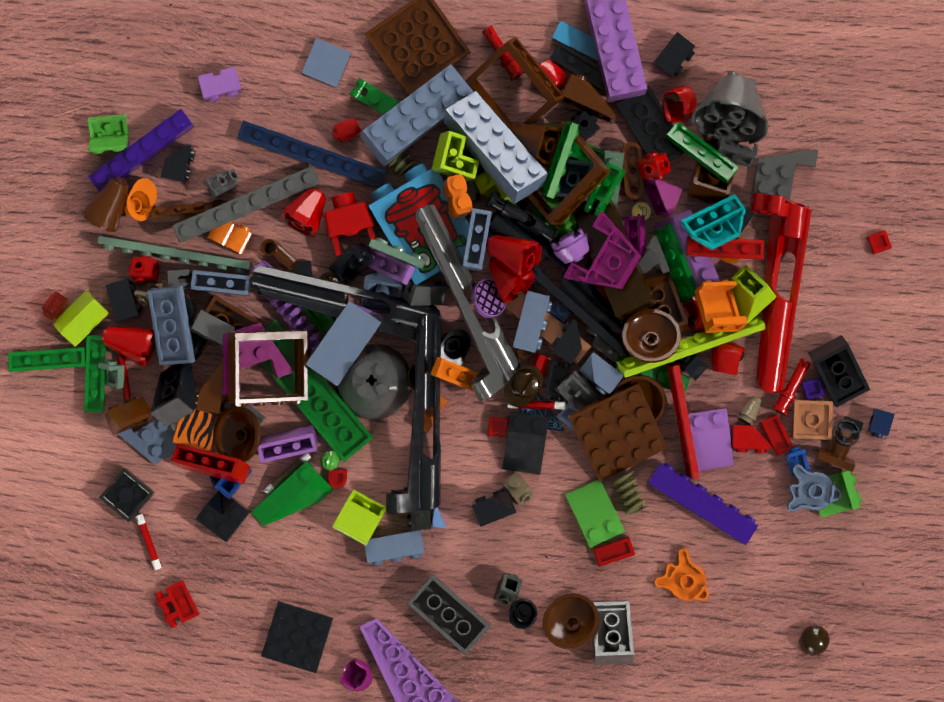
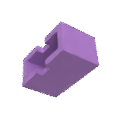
[198,67,242,102]

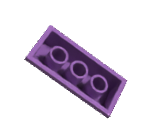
[654,210,720,288]

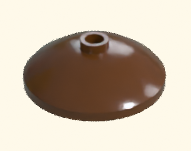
[622,309,681,363]
[610,375,667,422]
[213,406,261,462]
[543,593,600,649]

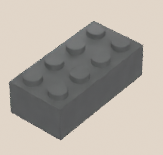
[407,574,491,655]

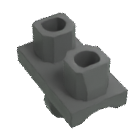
[203,169,239,198]

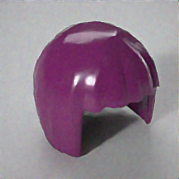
[340,659,372,692]

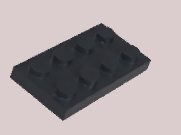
[616,85,685,162]

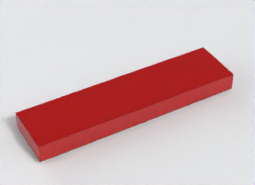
[686,236,764,260]

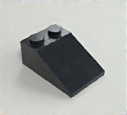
[808,335,870,407]
[150,363,197,427]
[502,412,549,475]

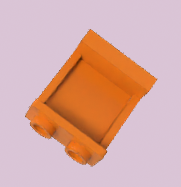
[695,280,748,333]

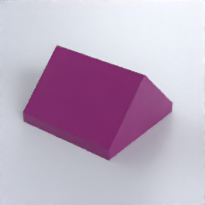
[643,179,682,216]

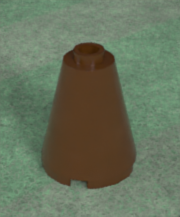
[509,124,560,164]
[82,177,129,232]

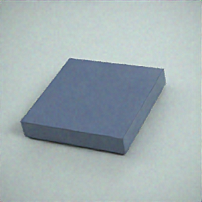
[302,38,352,88]

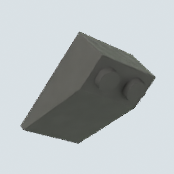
[592,601,634,665]

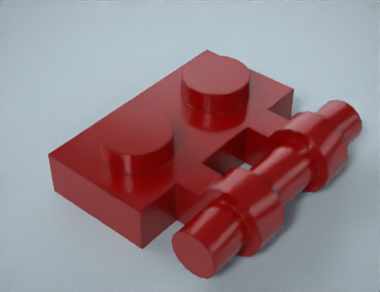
[154,580,200,629]

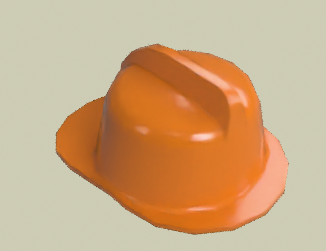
[123,178,157,221]

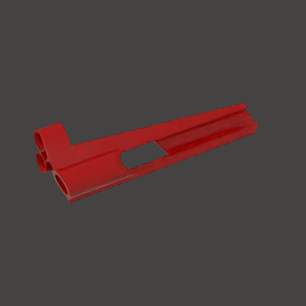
[751,193,812,393]

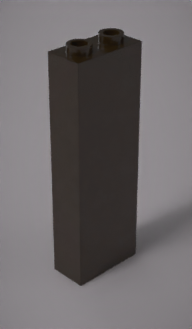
[574,200,656,320]

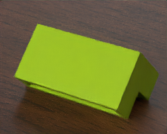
[53,290,109,347]

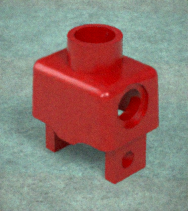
[324,192,376,258]

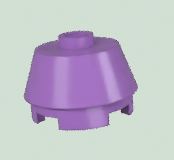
[551,228,589,264]

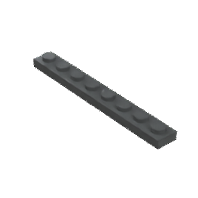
[172,165,320,243]

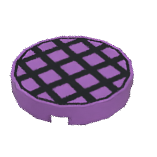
[471,279,506,318]

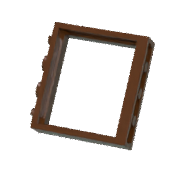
[465,37,564,128]
[528,121,611,227]
[228,330,308,407]

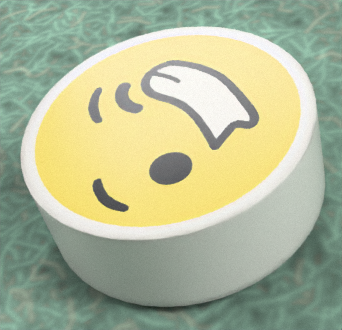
[631,202,651,221]

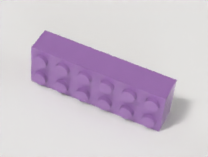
[583,0,647,102]

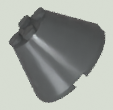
[691,72,768,144]
[335,343,411,420]

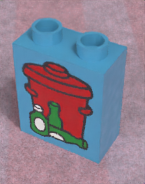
[369,163,469,286]

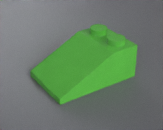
[565,480,625,548]

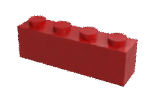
[170,444,251,484]

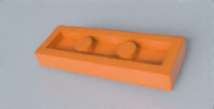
[430,357,478,391]

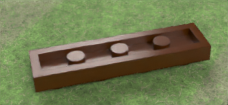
[151,199,228,223]

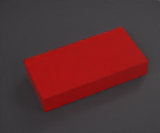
[760,414,794,456]
[593,537,635,567]

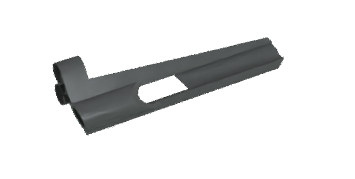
[416,204,521,401]

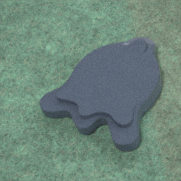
[787,464,842,512]

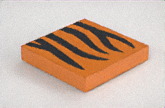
[172,409,219,452]

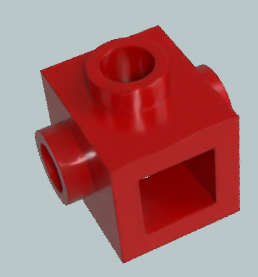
[637,151,671,180]
[128,255,161,284]

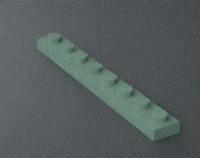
[98,236,252,273]

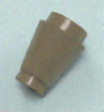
[738,396,762,426]

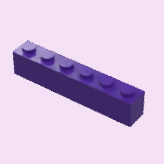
[88,109,195,192]
[647,462,758,545]

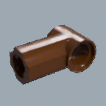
[260,239,298,272]

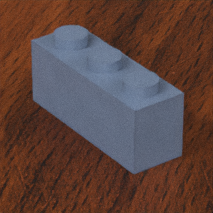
[462,208,492,271]
[191,270,252,297]
[512,291,552,353]
[364,530,425,566]

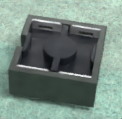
[99,468,155,522]

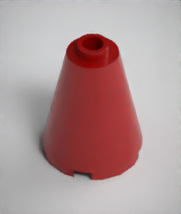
[486,235,542,279]
[101,326,155,367]

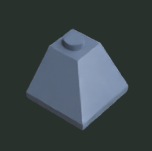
[361,272,404,312]

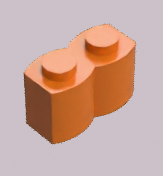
[442,174,472,219]
[207,221,252,255]

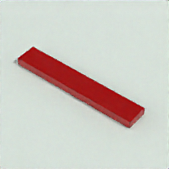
[667,363,700,479]

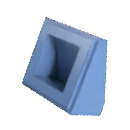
[432,508,447,528]

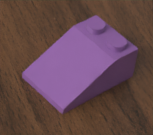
[688,408,734,471]

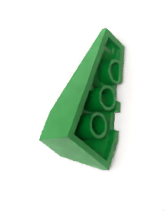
[251,461,334,526]

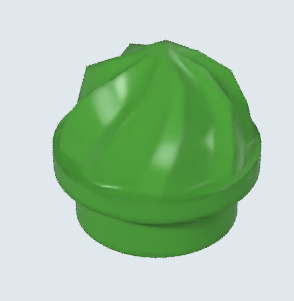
[321,451,340,471]

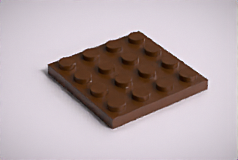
[365,0,471,96]
[568,381,668,482]

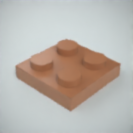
[792,400,833,440]

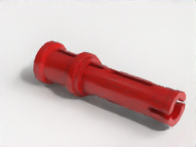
[482,25,524,81]
[771,358,811,416]

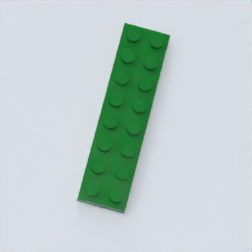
[261,320,374,462]

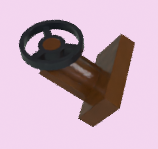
[816,420,860,472]

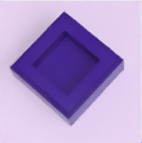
[801,377,825,400]

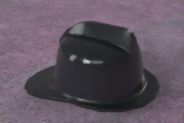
[441,329,471,365]

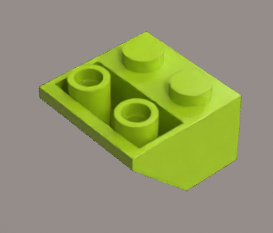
[731,265,776,323]
[332,489,386,546]

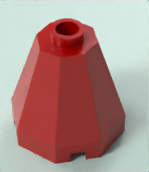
[281,188,326,238]
[489,257,535,303]

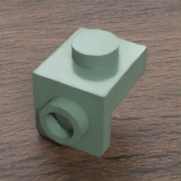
[98,359,124,389]

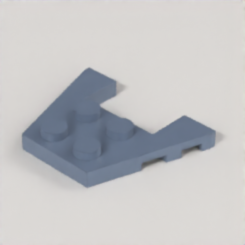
[118,419,177,465]

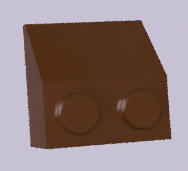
[104,397,153,436]

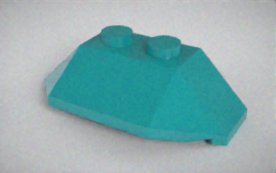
[680,194,746,250]

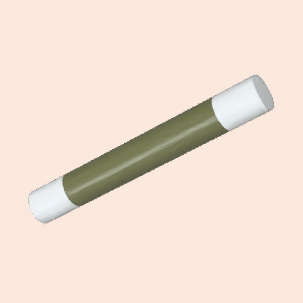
[264,453,311,496]

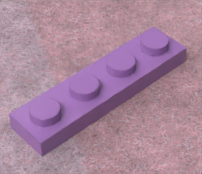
[364,244,415,285]

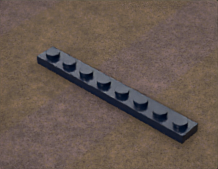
[237,120,388,188]

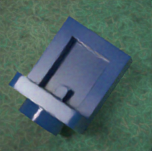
[785,447,810,477]

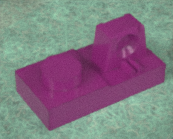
[625,216,646,255]

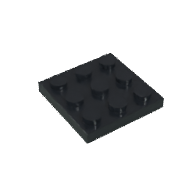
[261,601,333,673]

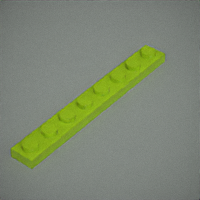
[616,315,765,378]

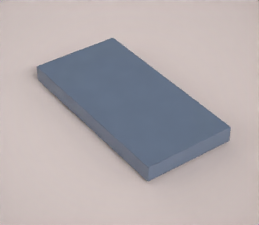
[147,286,195,365]
[306,300,382,386]

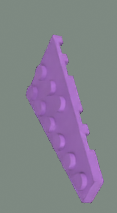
[359,618,459,702]

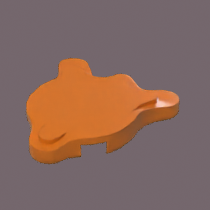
[654,548,709,601]

